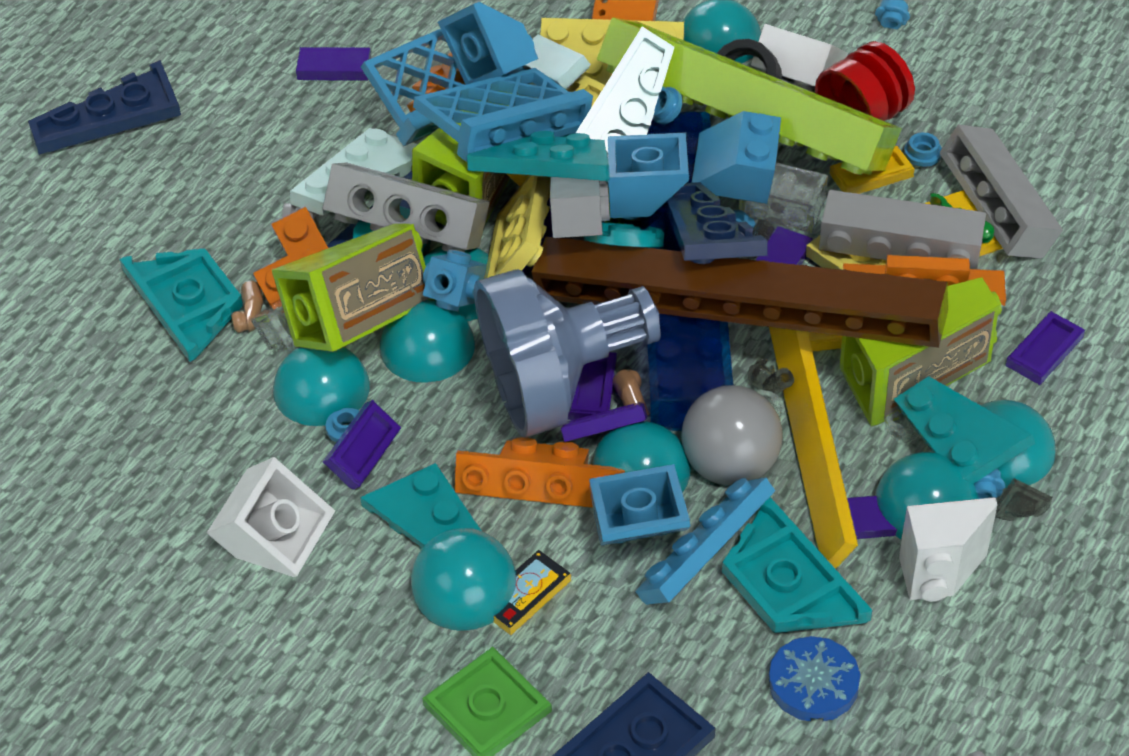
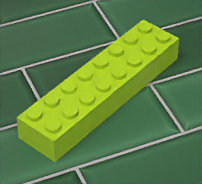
[597,17,902,175]

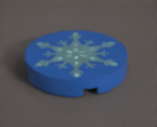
[769,636,861,721]

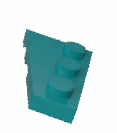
[894,376,1035,484]
[360,463,482,550]

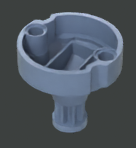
[474,269,661,438]

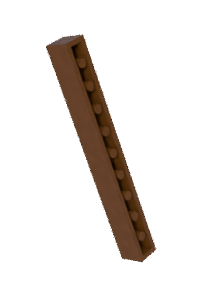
[532,236,948,348]

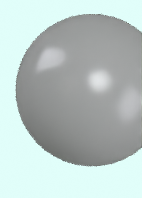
[681,385,783,486]

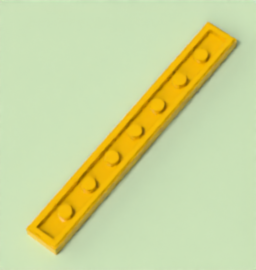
[769,327,858,569]

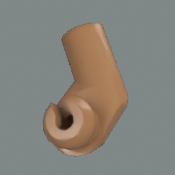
[231,281,263,333]
[613,370,650,416]

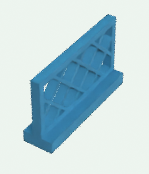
[361,29,525,146]
[413,68,593,162]

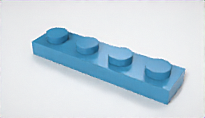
[635,477,775,605]

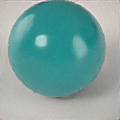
[682,0,761,64]
[380,300,475,383]
[273,347,370,426]
[981,400,1056,488]
[591,421,691,493]
[875,452,978,540]
[411,528,516,631]

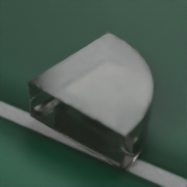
[995,478,1053,521]

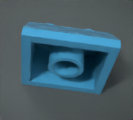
[438,2,539,85]
[692,111,781,204]
[608,133,689,220]
[589,464,691,546]

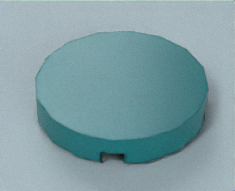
[583,223,664,247]

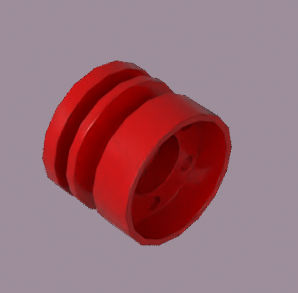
[815,41,915,121]

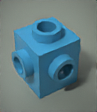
[423,250,487,311]

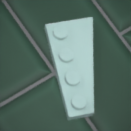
[576,27,674,157]
[290,128,418,216]

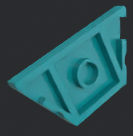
[467,131,610,181]
[119,248,243,362]
[722,497,873,633]

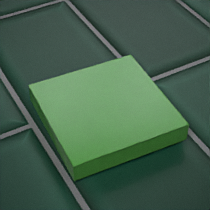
[422,647,552,756]

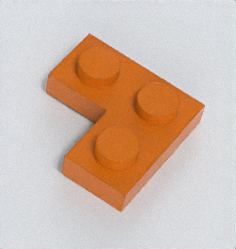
[253,207,328,310]

